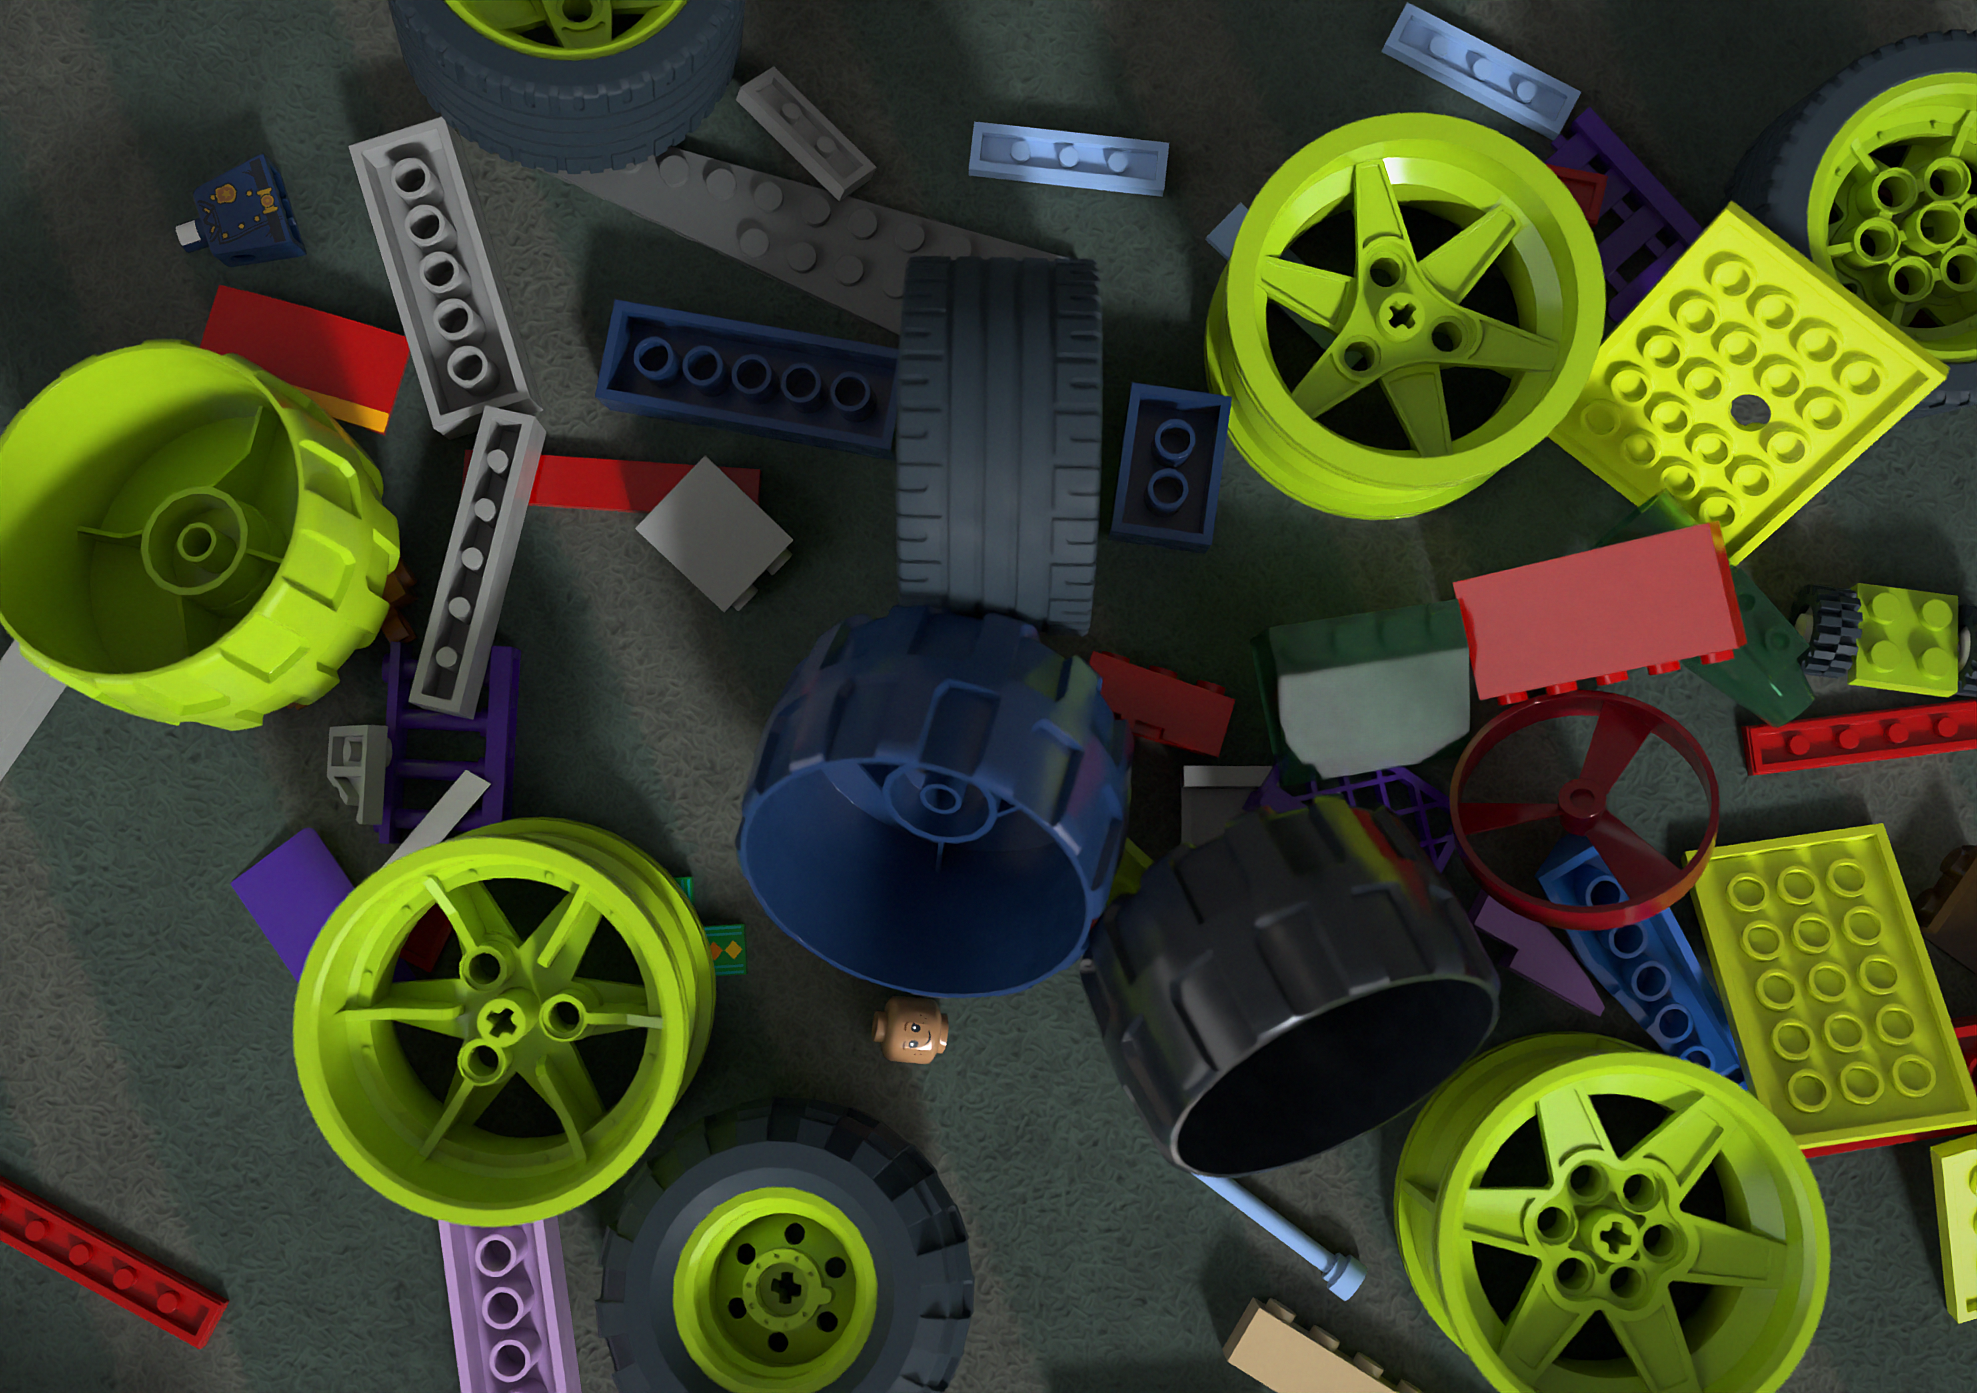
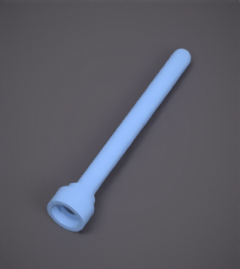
[1192,1173,1368,1301]

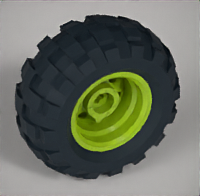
[595,1097,975,1393]

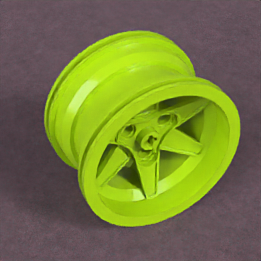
[1204,113,1606,520]
[293,817,716,1227]

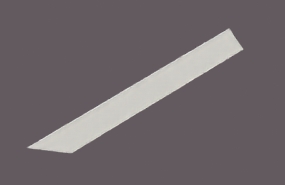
[381,770,491,869]

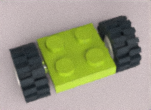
[1785,583,1977,697]

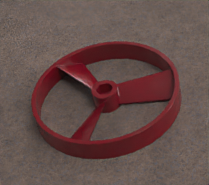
[1449,690,1720,931]

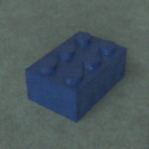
[1108,382,1232,554]

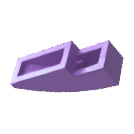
[1467,888,1605,1016]

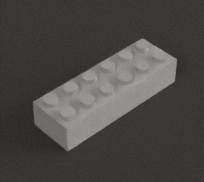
[349,117,544,440]

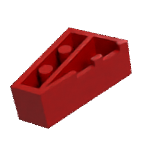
[1087,651,1236,759]

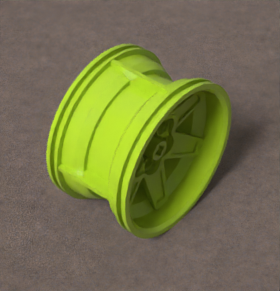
[1393,1031,1830,1393]

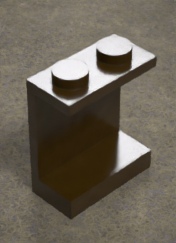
[1912,845,1977,976]

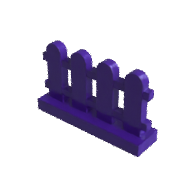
[1544,107,1704,324]

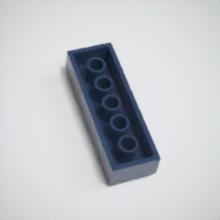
[595,299,899,461]

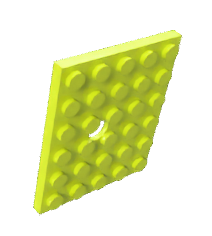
[1547,201,1950,571]

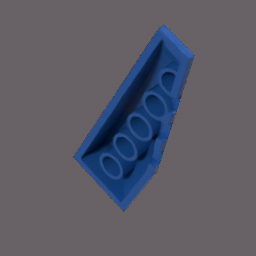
[1534,833,1748,1091]

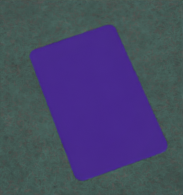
[230,827,416,984]

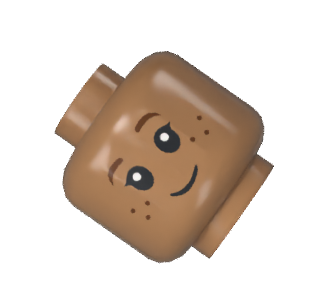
[872,996,948,1064]

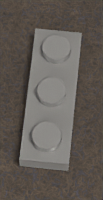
[736,66,877,201]

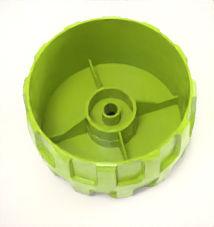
[0,339,400,731]

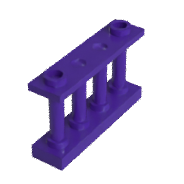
[373,642,521,844]

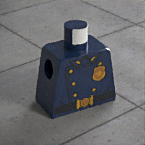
[176,154,307,268]

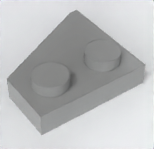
[327,725,392,825]

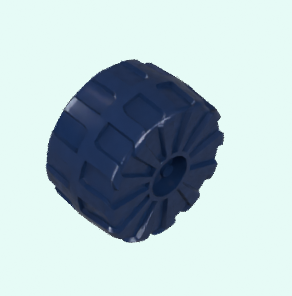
[735,604,1134,999]

